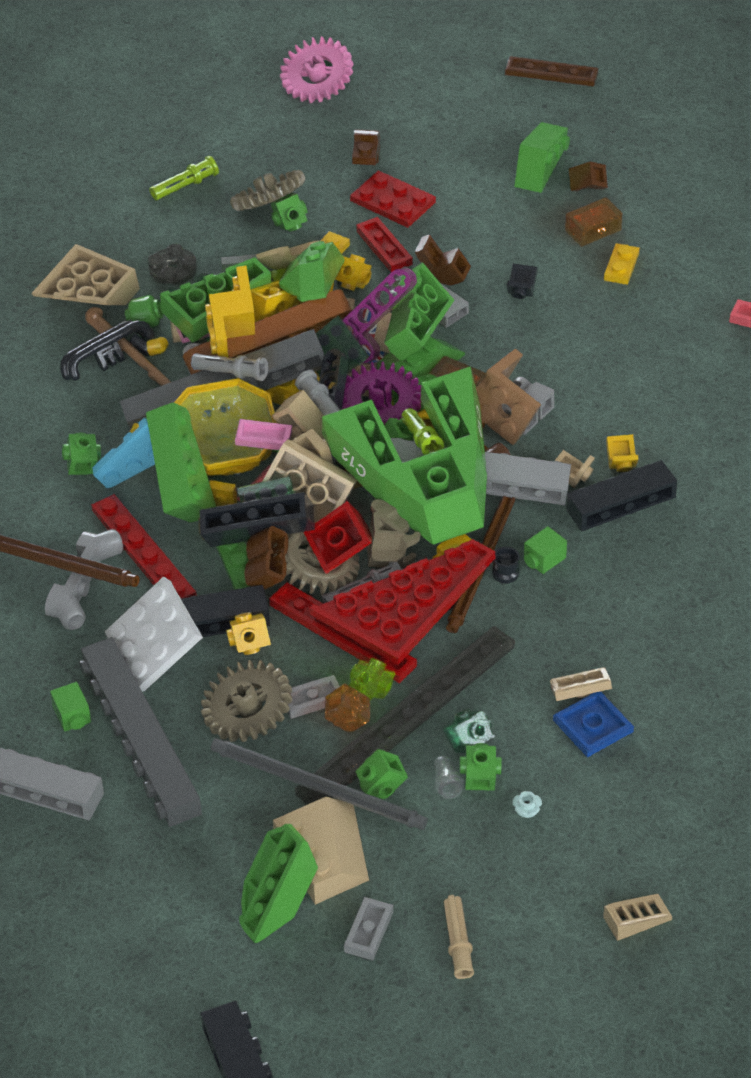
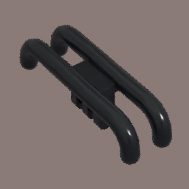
[60,320,155,381]

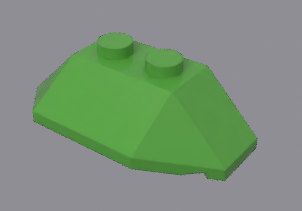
[279,241,345,302]
[377,337,465,405]
[239,824,318,943]

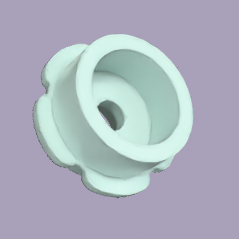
[512,791,542,818]

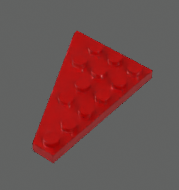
[310,539,495,665]

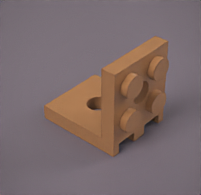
[476,349,541,445]

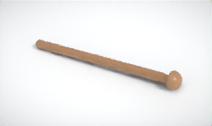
[85,307,207,416]

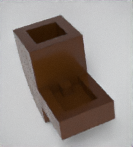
[352,129,380,165]
[414,235,471,286]

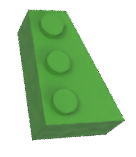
[514,122,570,193]

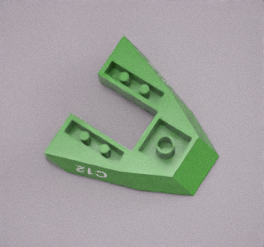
[322,366,487,545]

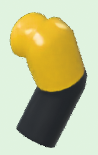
[129,333,169,356]

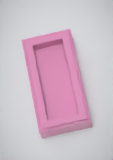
[235,419,292,450]

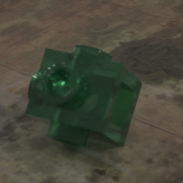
[442,709,495,753]

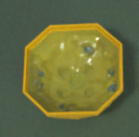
[174,378,277,476]

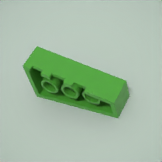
[160,257,271,343]
[146,402,216,522]

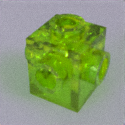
[349,658,395,701]

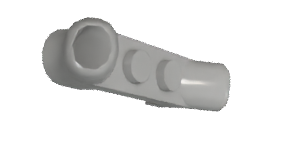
[45,529,123,630]

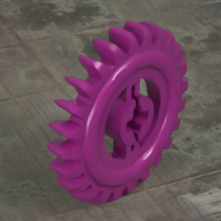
[342,361,421,425]

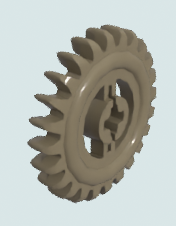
[230,170,305,211]
[273,532,360,595]
[201,660,293,742]

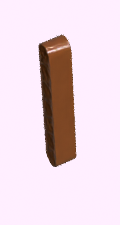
[183,289,353,375]

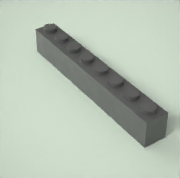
[120,329,324,431]
[79,637,202,827]

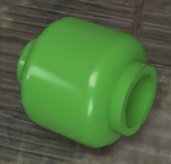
[125,295,164,327]

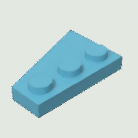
[92,417,155,488]

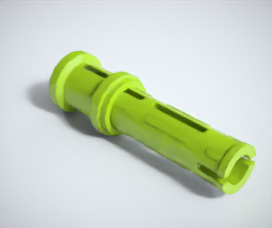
[149,155,219,201]
[401,408,444,455]

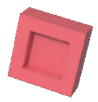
[729,299,751,328]

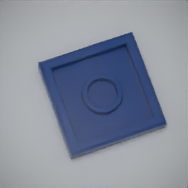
[553,691,634,757]

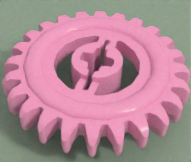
[280,36,354,103]

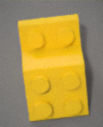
[205,266,255,357]

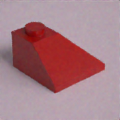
[303,501,372,574]

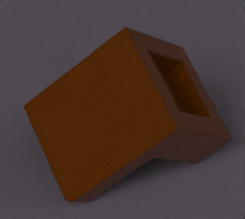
[569,161,608,191]

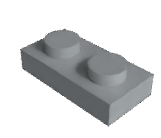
[288,675,344,719]
[344,897,393,960]

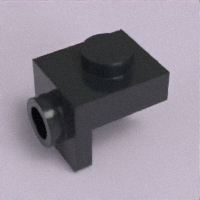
[506,263,538,299]

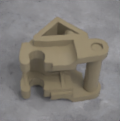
[367,499,421,569]

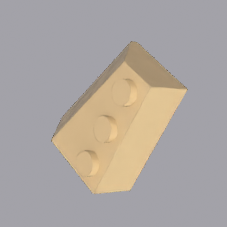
[32,244,140,305]
[255,439,357,523]
[273,797,369,905]

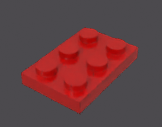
[350,170,436,228]

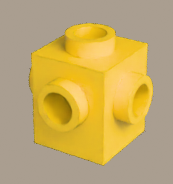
[335,254,372,291]
[226,612,271,655]

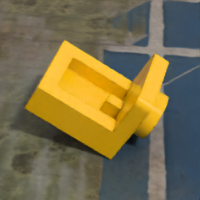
[606,434,638,472]

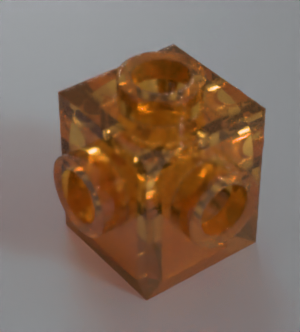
[325,684,370,732]

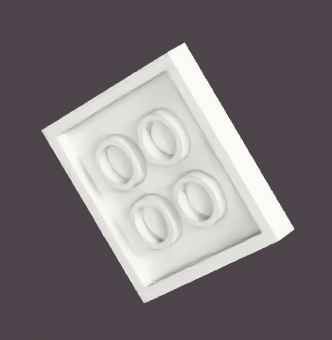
[105,577,203,692]

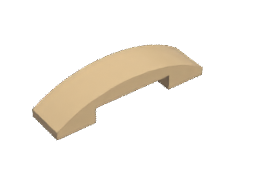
[256,240,319,270]

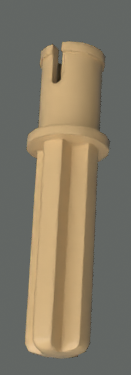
[444,895,474,979]

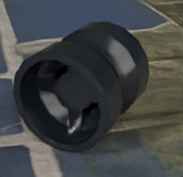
[492,547,520,584]

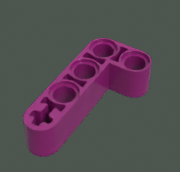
[335,268,417,363]

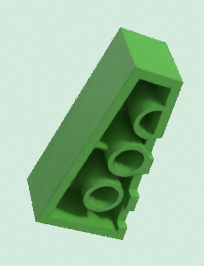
[384,262,454,362]

